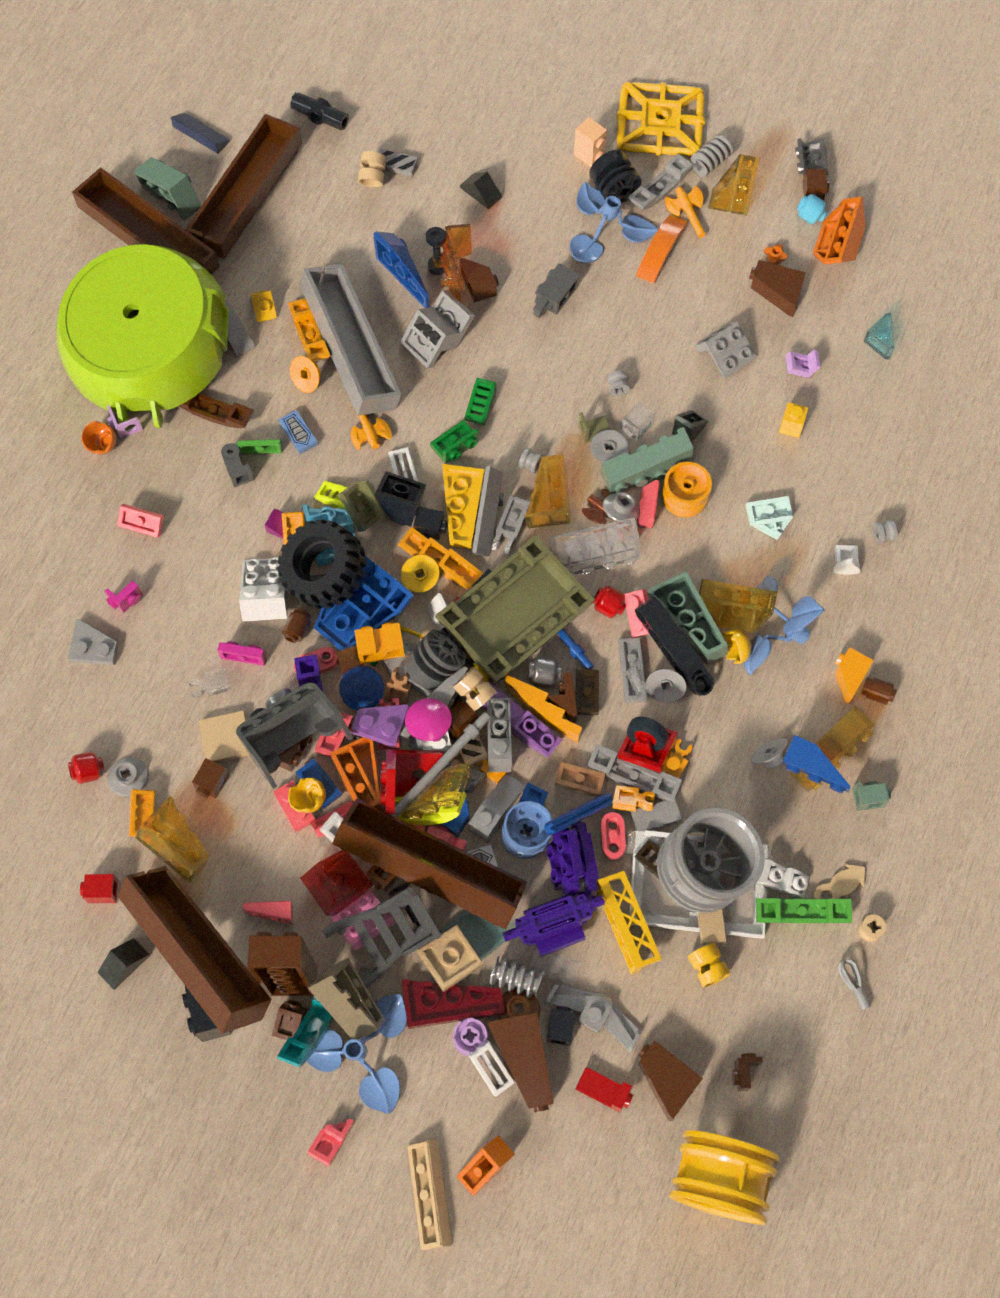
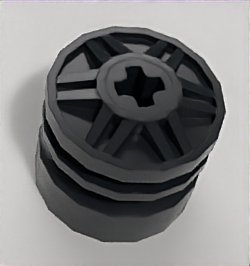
[589,150,642,203]

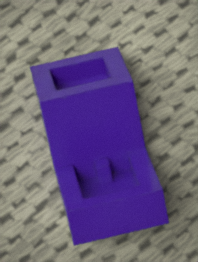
[294,654,323,692]

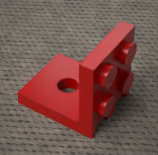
[381,750,443,814]

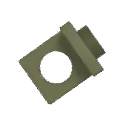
[578,412,611,443]

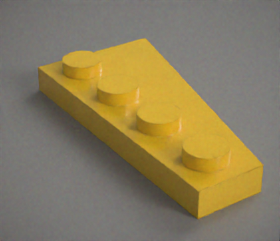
[442,464,484,549]

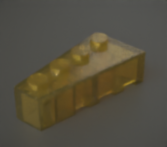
[788,706,875,792]

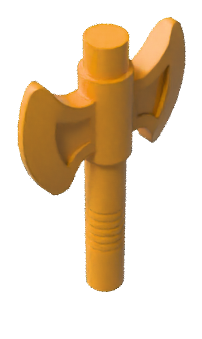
[665,185,706,238]
[351,414,392,450]

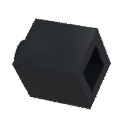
[413,506,447,540]
[546,1006,575,1046]

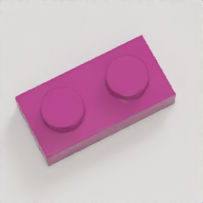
[217,641,266,666]

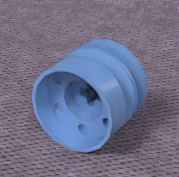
[501,801,553,859]

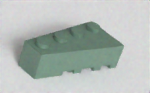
[647,571,728,664]

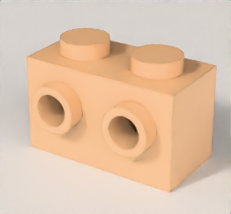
[574,117,607,167]

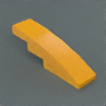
[398,527,484,590]
[505,675,583,743]

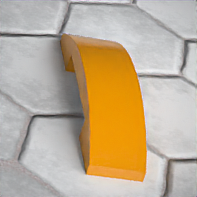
[288,298,330,362]

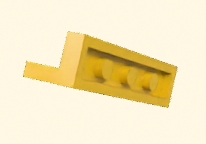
[597,871,662,974]

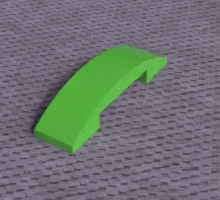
[756,898,852,923]

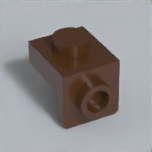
[732,1053,763,1092]

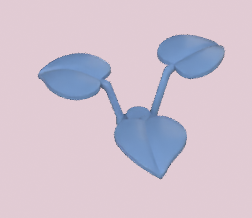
[569,182,658,263]
[744,576,825,675]
[306,994,407,1114]

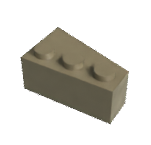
[308,958,386,1040]

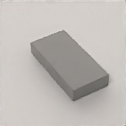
[630,799,682,833]

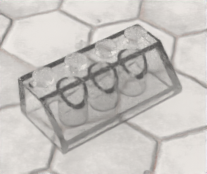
[549,517,641,575]

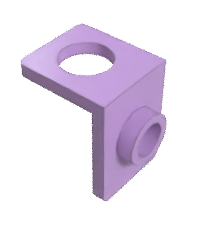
[107,406,143,439]

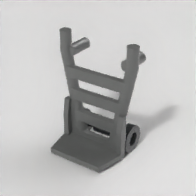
[322,882,441,987]

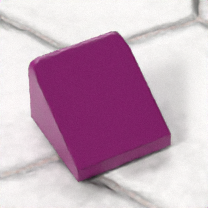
[265,508,283,539]

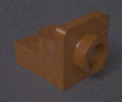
[272,1001,307,1040]

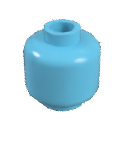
[796,194,827,224]

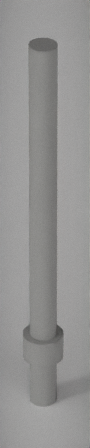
[390,712,491,818]

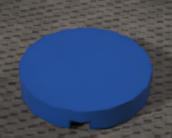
[339,666,384,710]

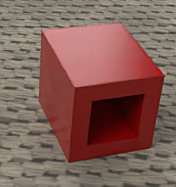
[80,874,118,903]

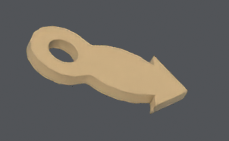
[813,864,865,899]

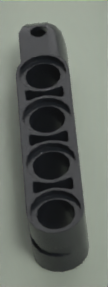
[635,596,714,696]

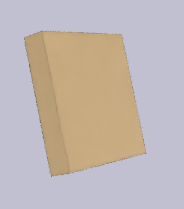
[199,711,250,763]
[417,924,484,992]

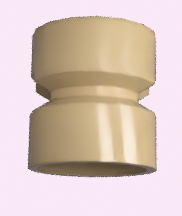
[357,151,386,188]
[453,667,496,711]

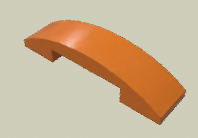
[636,215,688,283]

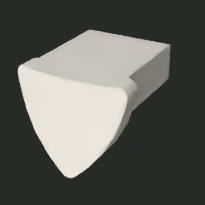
[833,545,860,575]

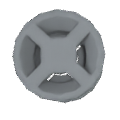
[607,371,630,396]
[518,447,543,473]
[873,519,898,544]

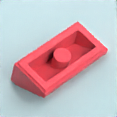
[637,480,659,528]

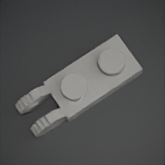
[492,495,531,555]

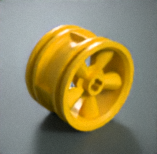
[669,1130,780,1225]

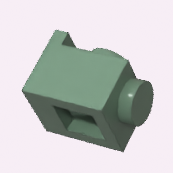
[852,781,891,811]

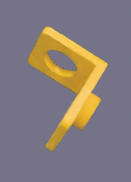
[250,289,277,322]

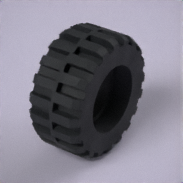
[278,519,367,609]

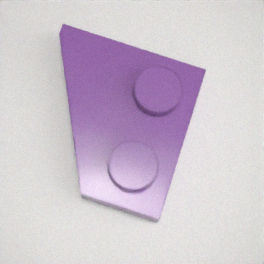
[350,705,408,748]

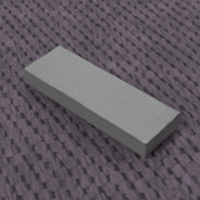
[618,637,648,703]

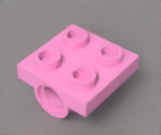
[331,890,396,951]

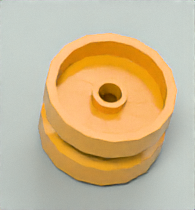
[661,461,712,518]

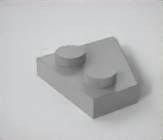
[68,619,118,665]

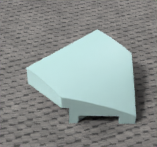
[745,496,793,540]

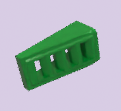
[464,378,496,425]

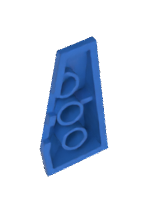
[373,231,430,308]

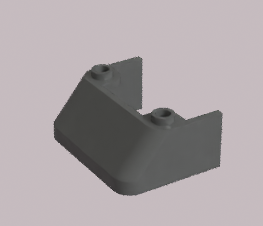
[236,683,353,789]

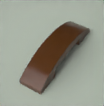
[179,393,254,428]

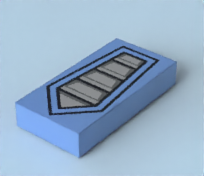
[278,410,318,454]

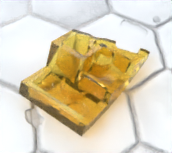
[400,763,471,819]

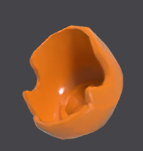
[81,421,116,455]

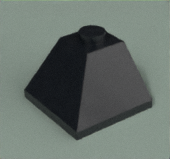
[375,471,426,527]

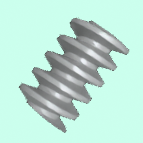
[690,135,734,177]
[490,956,544,999]

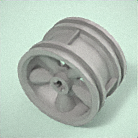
[657,807,765,913]

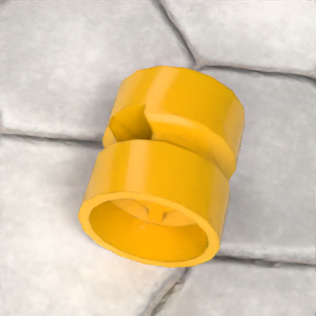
[688,943,731,988]

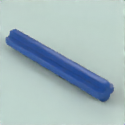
[544,793,613,835]

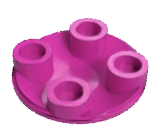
[405,698,452,742]

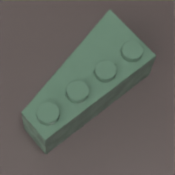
[601,427,694,493]

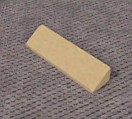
[407,1140,452,1251]

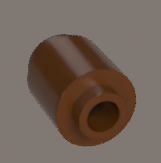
[282,608,311,643]
[861,677,897,705]

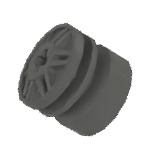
[404,629,466,691]

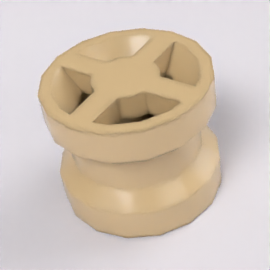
[859,914,886,942]

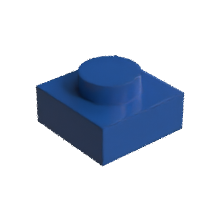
[518,782,548,806]

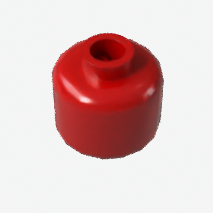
[593,585,626,618]
[68,751,104,784]

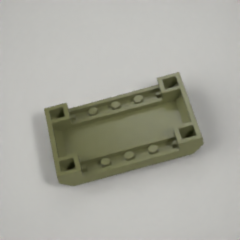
[435,535,595,684]

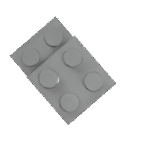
[400,290,475,368]

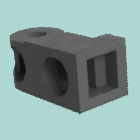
[221,443,254,487]

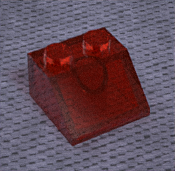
[300,850,373,916]

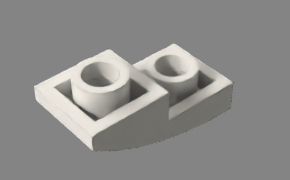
[758,860,809,899]

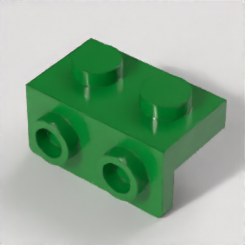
[430,420,479,464]

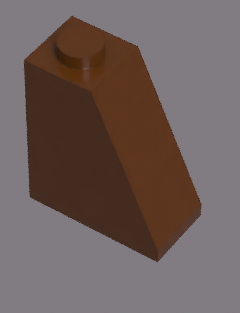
[749,260,806,317]
[638,1041,703,1121]

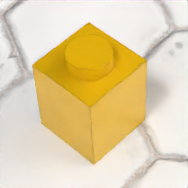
[779,402,808,438]

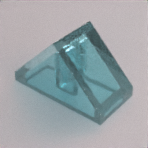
[864,313,894,360]

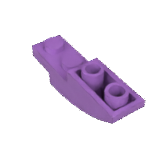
[482,683,562,758]

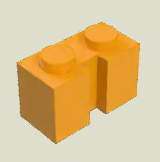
[354,622,405,664]

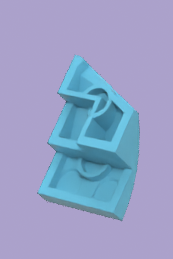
[302,504,355,566]

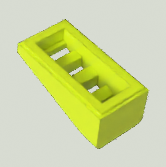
[314,480,348,509]

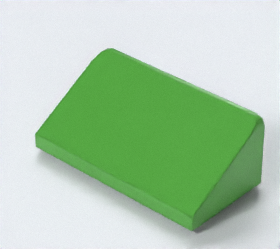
[237,439,283,455]

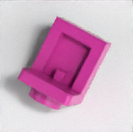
[104,581,143,613]

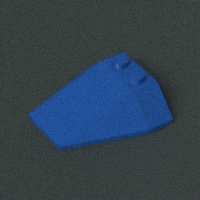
[314,555,415,654]

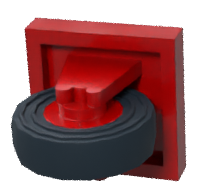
[618,717,678,773]

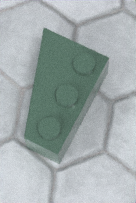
[134,157,201,221]

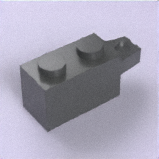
[533,263,579,318]

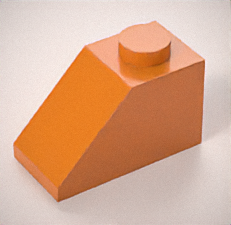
[456,1135,516,1196]

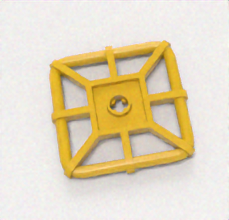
[616,82,705,156]

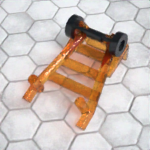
[426,224,472,303]

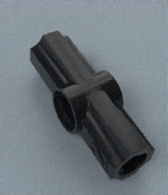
[290,92,349,131]

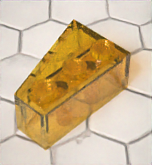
[708,154,760,216]
[525,454,571,529]
[135,795,210,883]

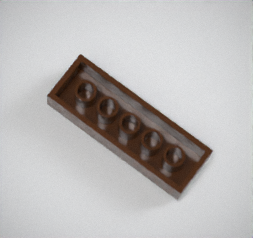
[247,932,318,996]

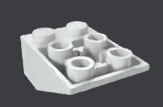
[239,557,288,621]

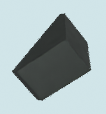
[460,172,502,210]
[672,410,709,442]
[97,938,151,990]

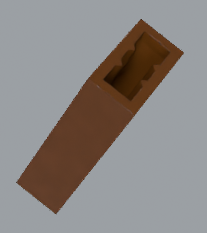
[488,1013,554,1112]

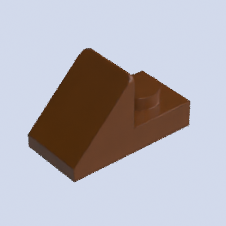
[547,672,577,723]

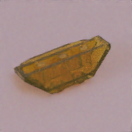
[699,579,777,634]

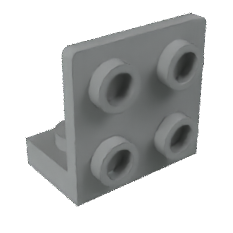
[695,322,756,378]

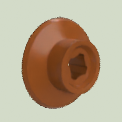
[498,988,541,1019]

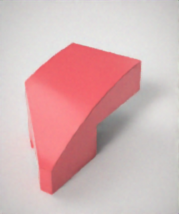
[308,1119,354,1167]

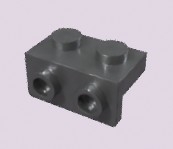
[795,138,829,176]

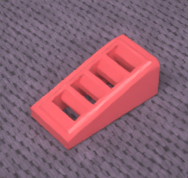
[243,901,293,924]

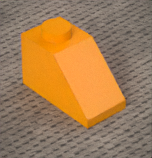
[835,647,874,704]

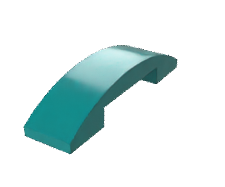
[277,996,334,1068]

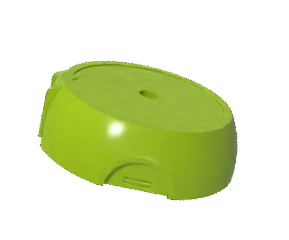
[56,244,229,430]

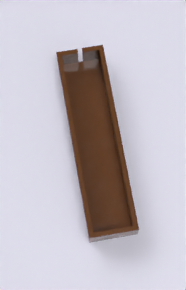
[185,114,302,259]
[72,167,220,275]
[332,798,527,929]
[118,866,272,1034]

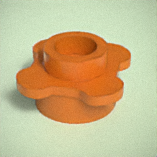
[764,244,787,265]

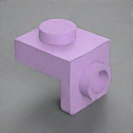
[785,350,820,378]

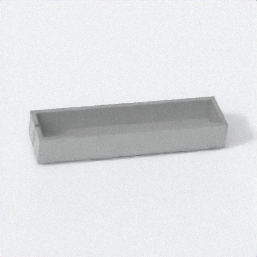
[300,264,401,416]

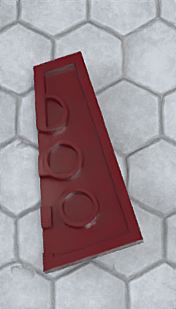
[402,979,505,1029]

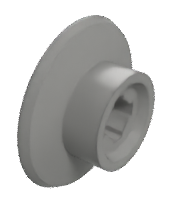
[590,430,628,462]
[603,492,639,524]
[646,669,686,703]
[751,738,788,768]
[107,757,149,797]

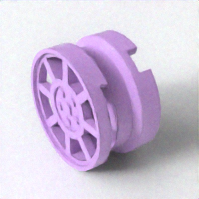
[453,1018,487,1056]

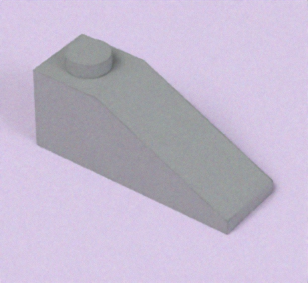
[468,774,526,843]

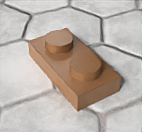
[555,762,606,797]

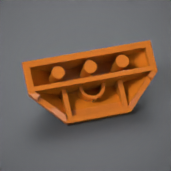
[813,197,865,264]

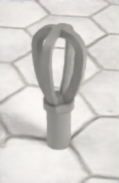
[838,959,871,1010]

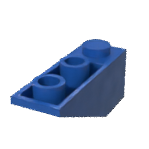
[783,735,851,794]

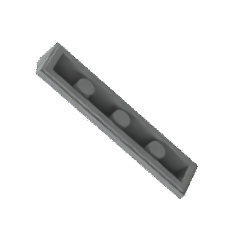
[472,466,503,557]

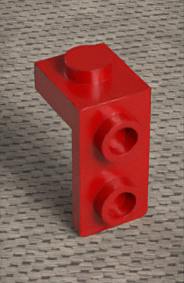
[576,1067,634,1113]

